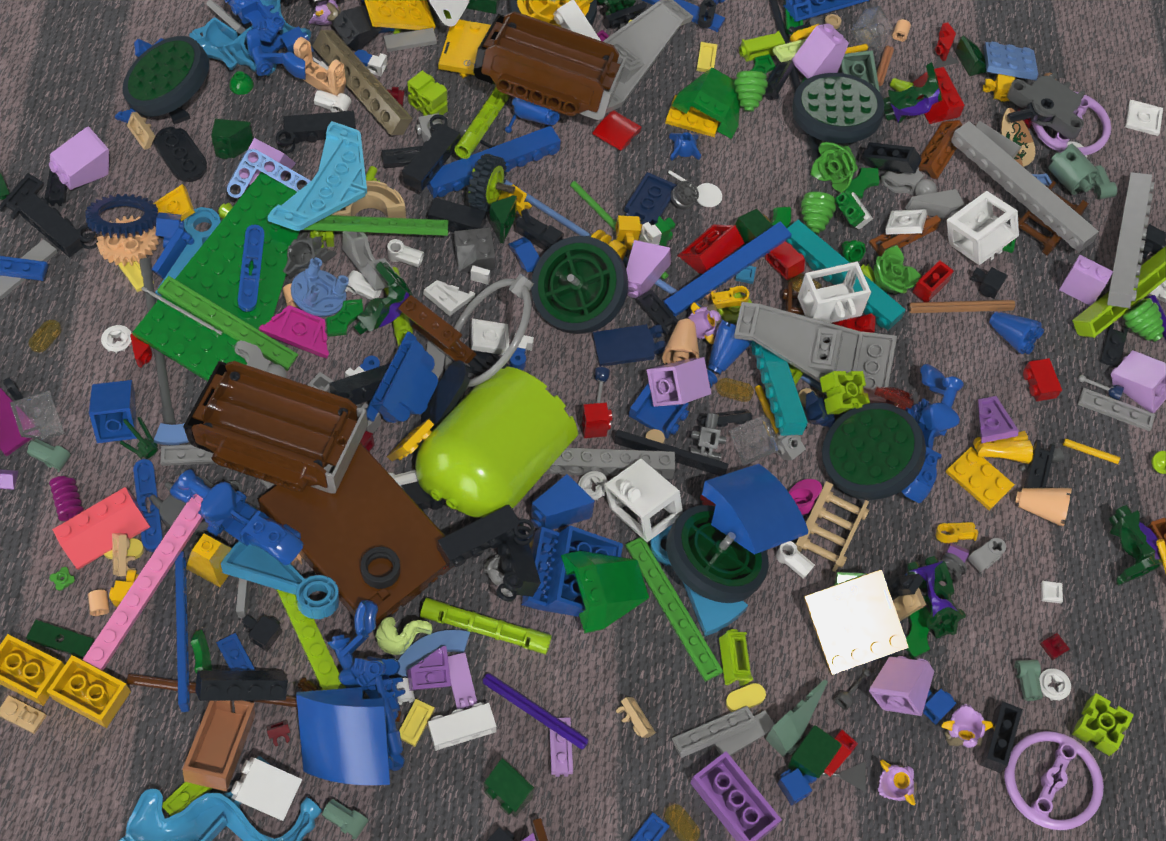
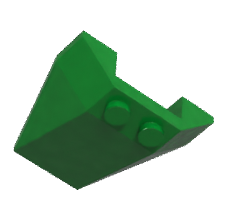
[672,68,740,139]
[561,551,649,634]

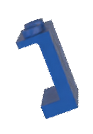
[629,382,689,439]

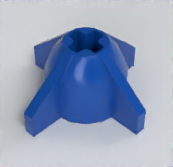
[669,132,701,161]

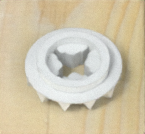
[101,325,131,354]
[578,471,608,501]
[1039,669,1071,701]

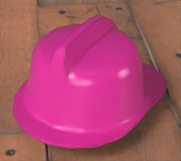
[789,479,822,515]

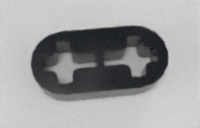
[698,0,716,28]

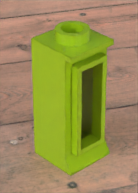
[739,31,785,62]
[719,629,753,686]

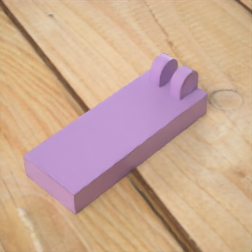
[448,653,477,710]
[549,718,573,777]

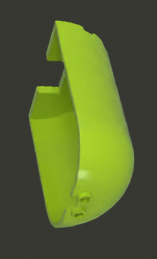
[415,366,578,518]

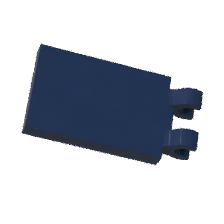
[624,172,677,225]
[592,324,666,367]

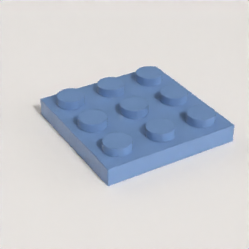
[984,42,1038,80]

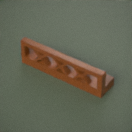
[919,120,962,179]
[869,215,941,256]

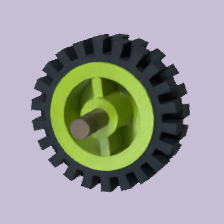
[468,154,515,212]

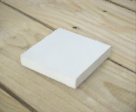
[1125,99,1163,136]
[886,209,927,234]
[471,319,509,355]

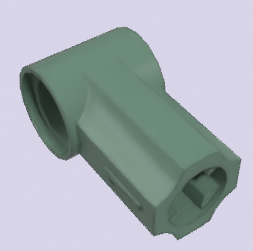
[1094,165,1117,200]
[27,439,71,472]
[1014,659,1043,701]
[322,799,369,840]

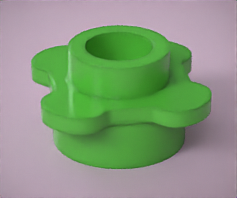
[49,567,75,591]

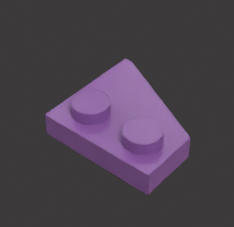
[407,646,451,691]

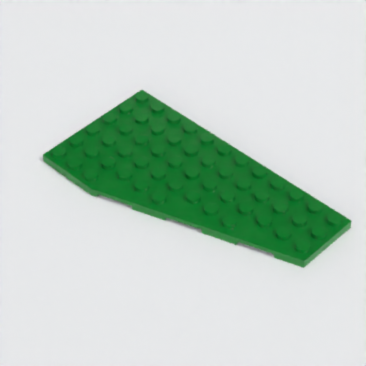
[132,172,300,383]

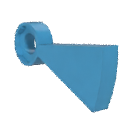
[155,207,221,296]
[650,524,748,637]
[221,541,339,619]

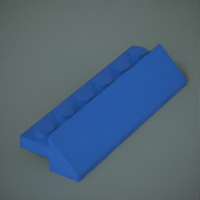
[783,0,869,22]

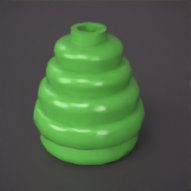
[734,71,768,112]
[801,192,836,235]
[1123,298,1164,342]

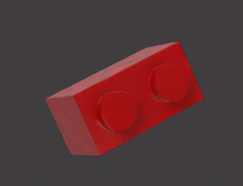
[765,241,805,281]
[913,260,954,302]
[1023,358,1062,402]
[582,402,612,438]

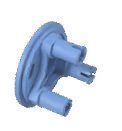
[291,257,349,317]

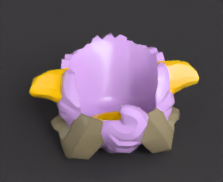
[309,0,341,26]
[689,302,721,344]
[941,704,994,748]
[878,760,917,805]

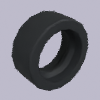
[361,547,401,589]

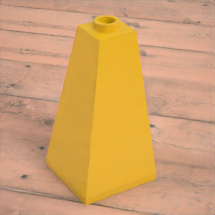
[186,534,232,587]

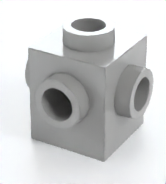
[771,432,806,460]

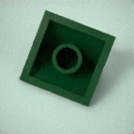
[955,35,987,77]
[490,195,517,244]
[735,209,773,246]
[788,725,842,778]

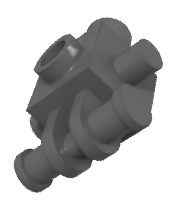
[690,413,726,461]

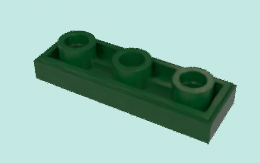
[26,619,95,659]

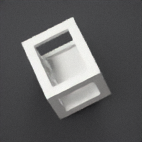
[947,191,1019,265]
[798,261,871,323]
[604,459,683,542]

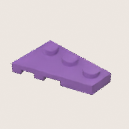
[978,396,1019,443]

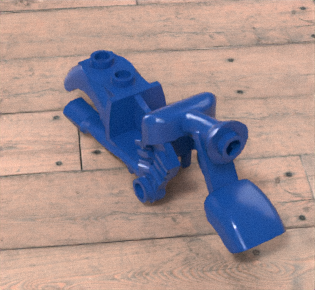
[224,0,306,80]
[902,364,964,503]
[170,469,304,565]
[328,600,406,771]

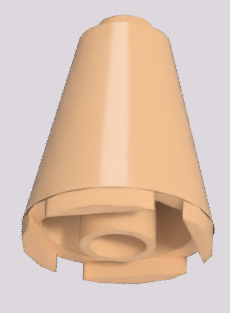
[662,319,700,365]
[1015,488,1072,526]

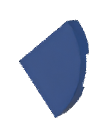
[115,108,136,123]

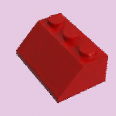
[912,67,965,124]
[678,224,744,274]

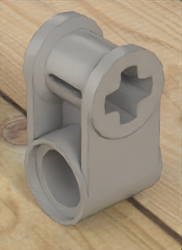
[967,538,1006,574]

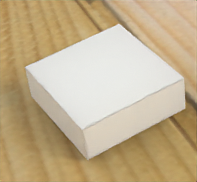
[471,266,490,285]
[1041,581,1063,603]

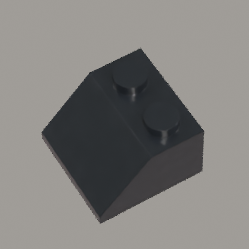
[332,5,382,51]

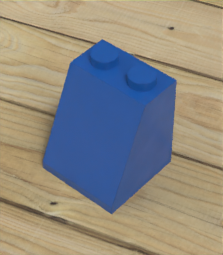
[89,380,137,443]
[531,474,595,530]

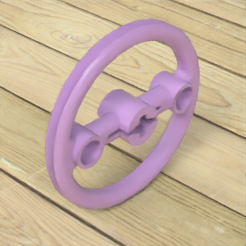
[1032,91,1111,155]
[1004,731,1104,830]

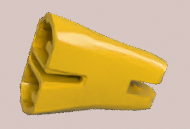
[973,431,1033,464]

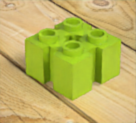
[407,70,448,116]
[820,371,870,414]
[1072,693,1134,756]

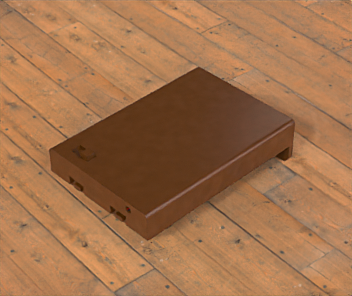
[258,442,454,629]

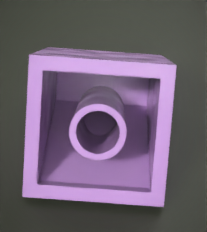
[791,24,849,79]
[49,127,109,190]
[239,138,296,187]
[626,240,671,298]
[1059,255,1113,306]
[1111,350,1166,413]
[646,357,711,407]
[869,656,934,716]

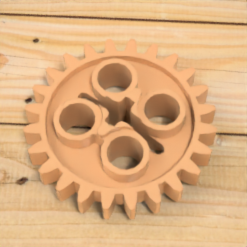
[97,216,159,266]

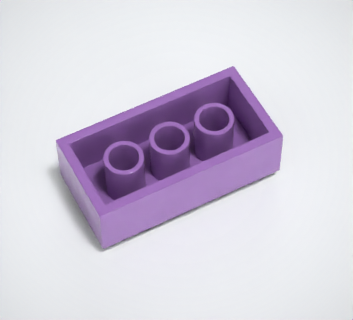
[690,751,782,841]

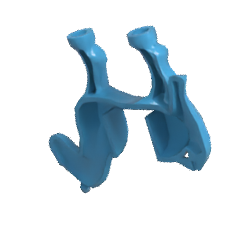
[189,0,311,76]
[119,756,322,841]

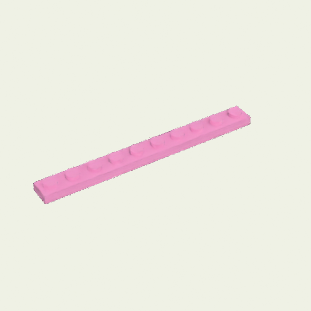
[83,495,203,671]

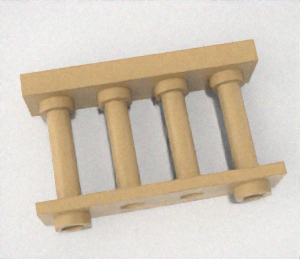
[795,481,869,572]

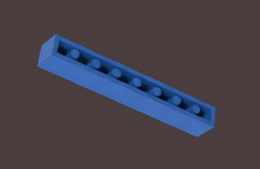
[427,126,561,198]

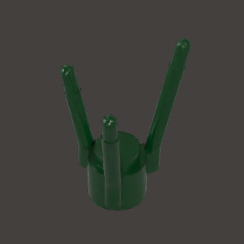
[119,417,158,459]

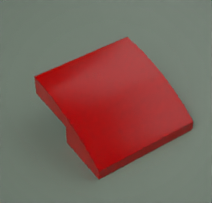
[593,110,642,151]

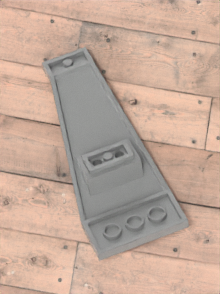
[603,0,693,114]
[734,302,897,403]

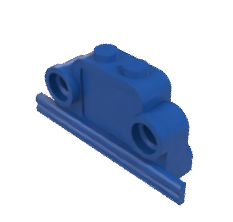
[366,331,438,423]

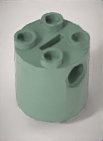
[1048,143,1099,195]

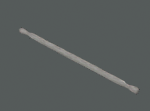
[141,286,223,335]

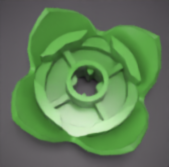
[810,142,858,193]
[874,245,922,294]

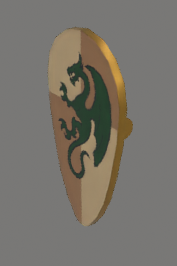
[1001,108,1035,167]

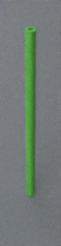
[570,181,669,280]

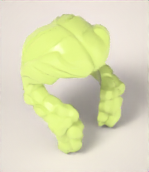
[376,617,432,655]

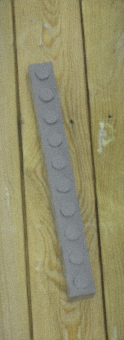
[951,121,1099,253]
[1107,172,1155,308]

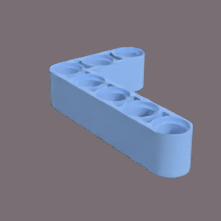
[226,149,311,198]

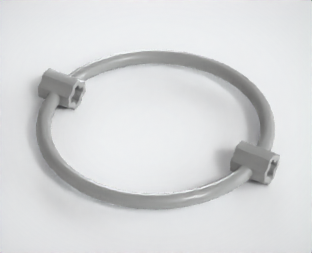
[445,274,534,388]

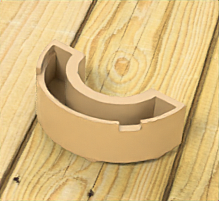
[332,181,406,218]

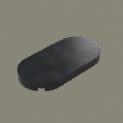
[154,127,207,182]
[421,360,471,431]

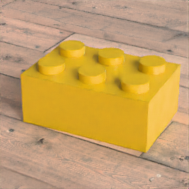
[0,634,64,706]
[46,655,131,728]

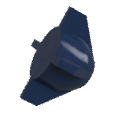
[805,390,836,427]

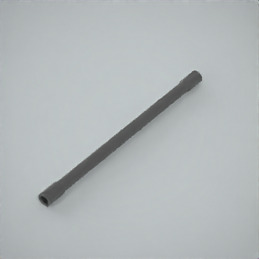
[139,258,176,425]

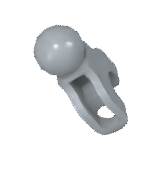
[881,167,937,196]
[224,341,287,378]

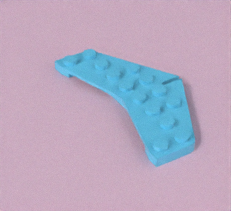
[268,121,367,231]

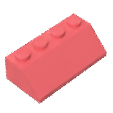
[52,487,150,570]

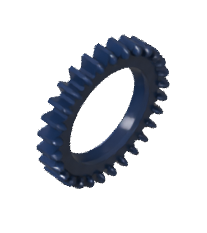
[85,194,158,239]

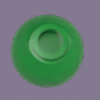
[229,71,254,95]
[841,240,866,263]

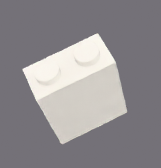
[231,757,302,821]

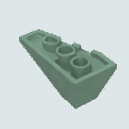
[841,50,884,116]
[765,679,828,757]

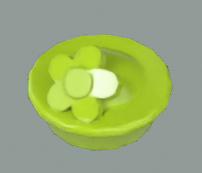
[1151,451,1166,474]

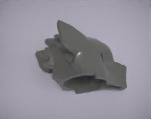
[283,232,337,279]

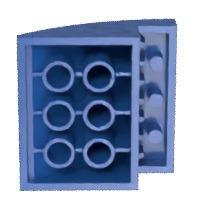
[702,464,808,555]
[521,525,623,617]
[296,687,390,785]

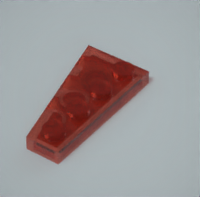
[874,387,914,410]

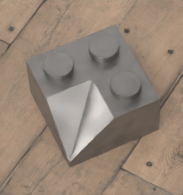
[454,228,495,273]

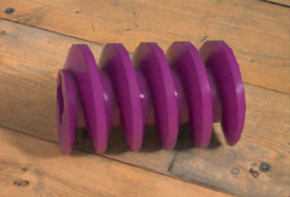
[49,476,84,521]

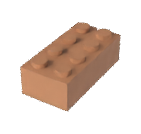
[182,701,255,791]

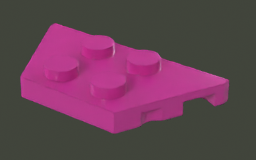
[259,305,329,358]

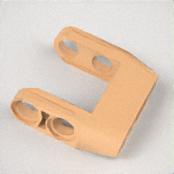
[293,37,346,95]

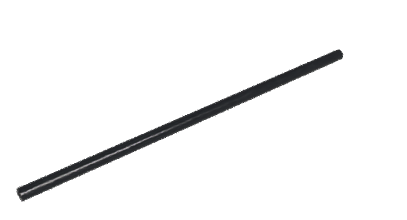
[769,0,821,162]

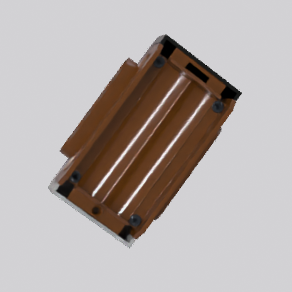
[473,11,626,120]
[183,361,368,494]

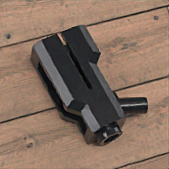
[515,209,564,251]

